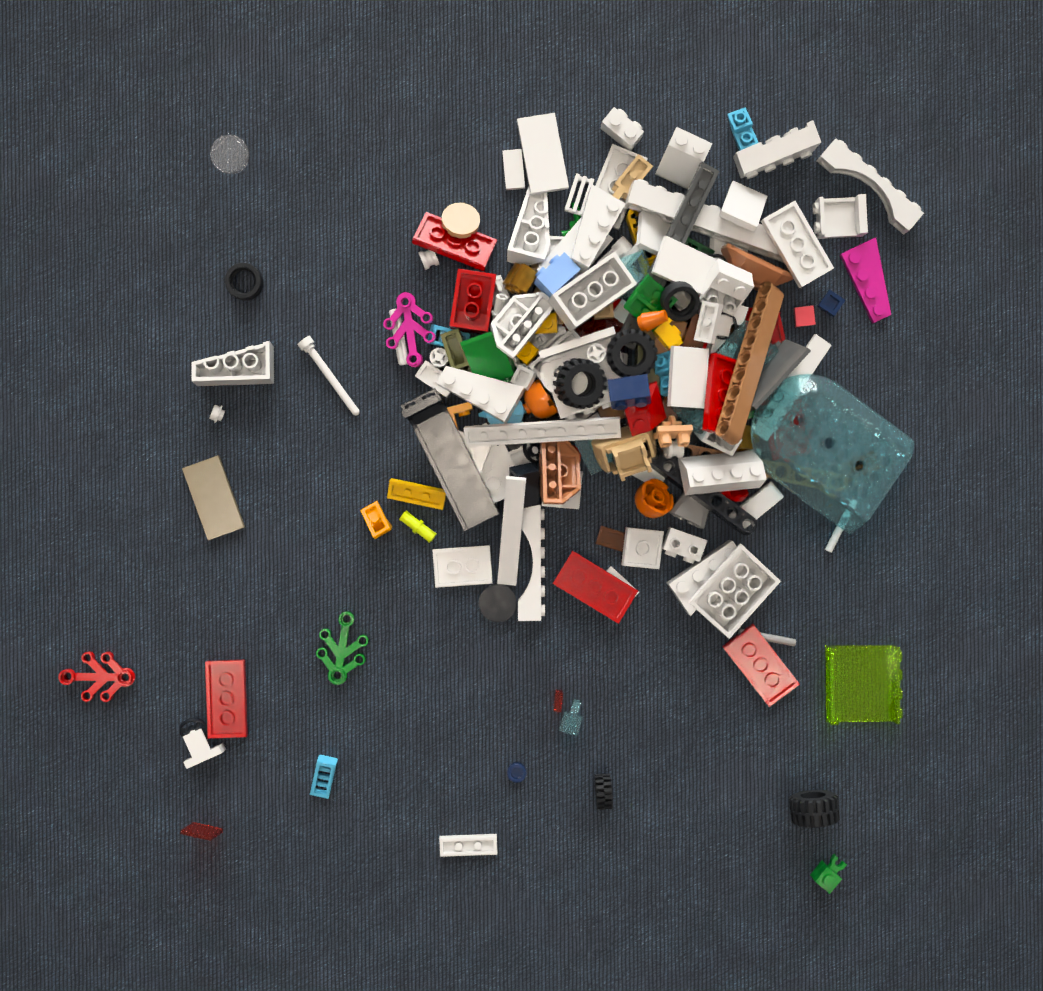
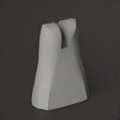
[669,492,713,529]

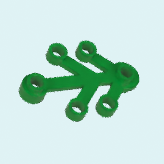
[316,611,369,685]

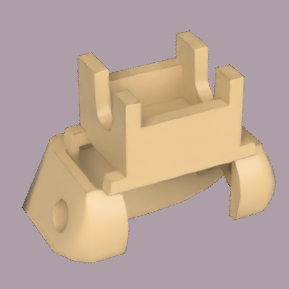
[591,426,657,481]

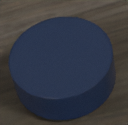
[507,762,526,783]

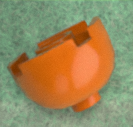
[523,379,558,419]
[635,479,674,518]

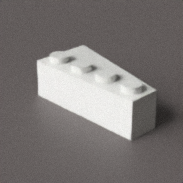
[192,341,274,386]

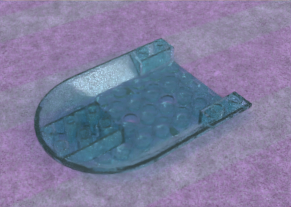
[751,374,914,535]

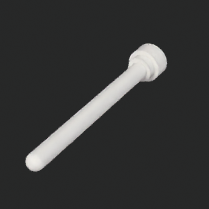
[297,336,359,416]

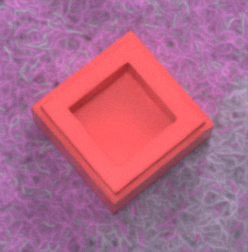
[793,305,816,328]

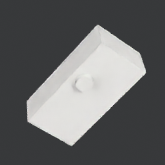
[548,251,637,332]

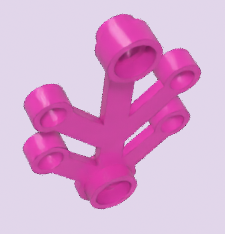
[383,292,436,368]

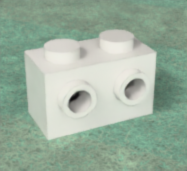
[601,107,644,151]
[662,527,707,564]

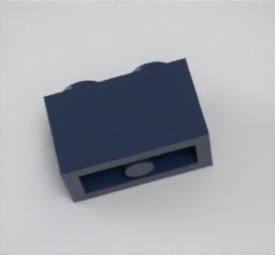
[607,374,651,410]

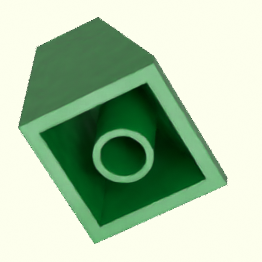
[460,331,516,383]

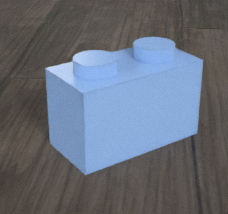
[534,252,581,297]

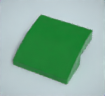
[623,274,678,332]

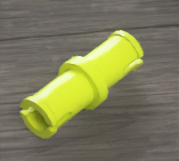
[399,510,437,543]

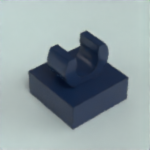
[817,289,845,317]

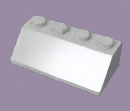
[678,451,767,495]

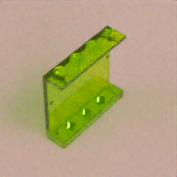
[826,645,903,725]

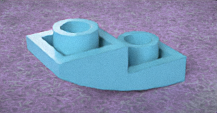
[727,107,759,151]
[655,351,670,397]

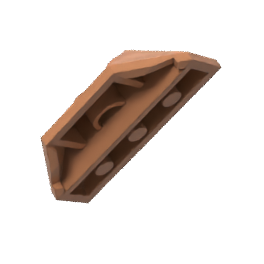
[721,243,794,291]
[539,441,581,505]

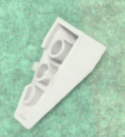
[507,186,550,266]

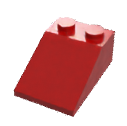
[449,269,497,334]

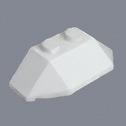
[490,291,553,359]

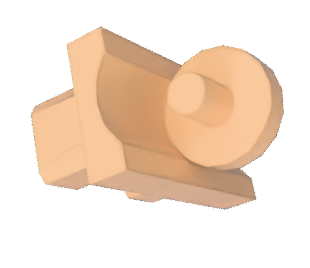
[653,415,693,448]

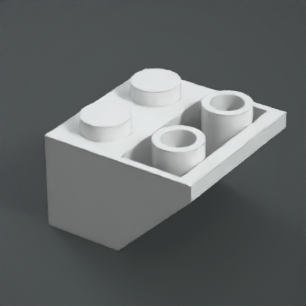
[699,259,754,316]

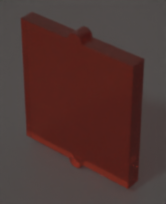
[180,822,223,841]

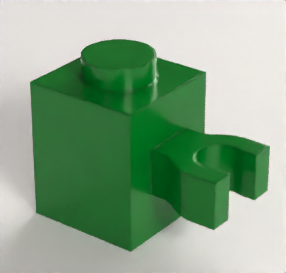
[810,854,847,894]

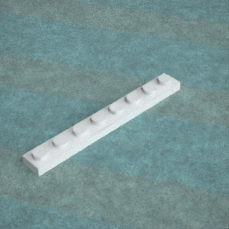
[463,417,621,447]

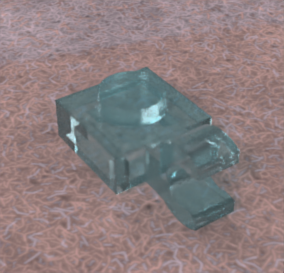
[559,699,583,736]

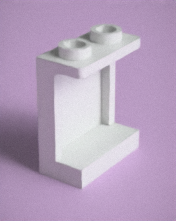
[813,194,868,239]

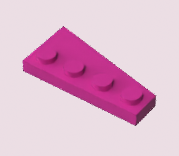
[840,238,891,324]

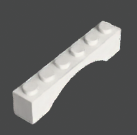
[817,138,924,235]
[518,505,545,621]

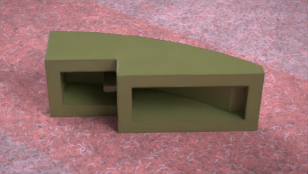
[440,328,472,373]

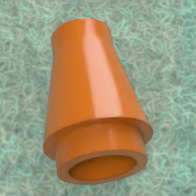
[637,310,668,332]

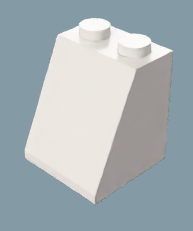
[655,127,712,189]

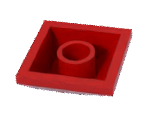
[623,381,666,436]

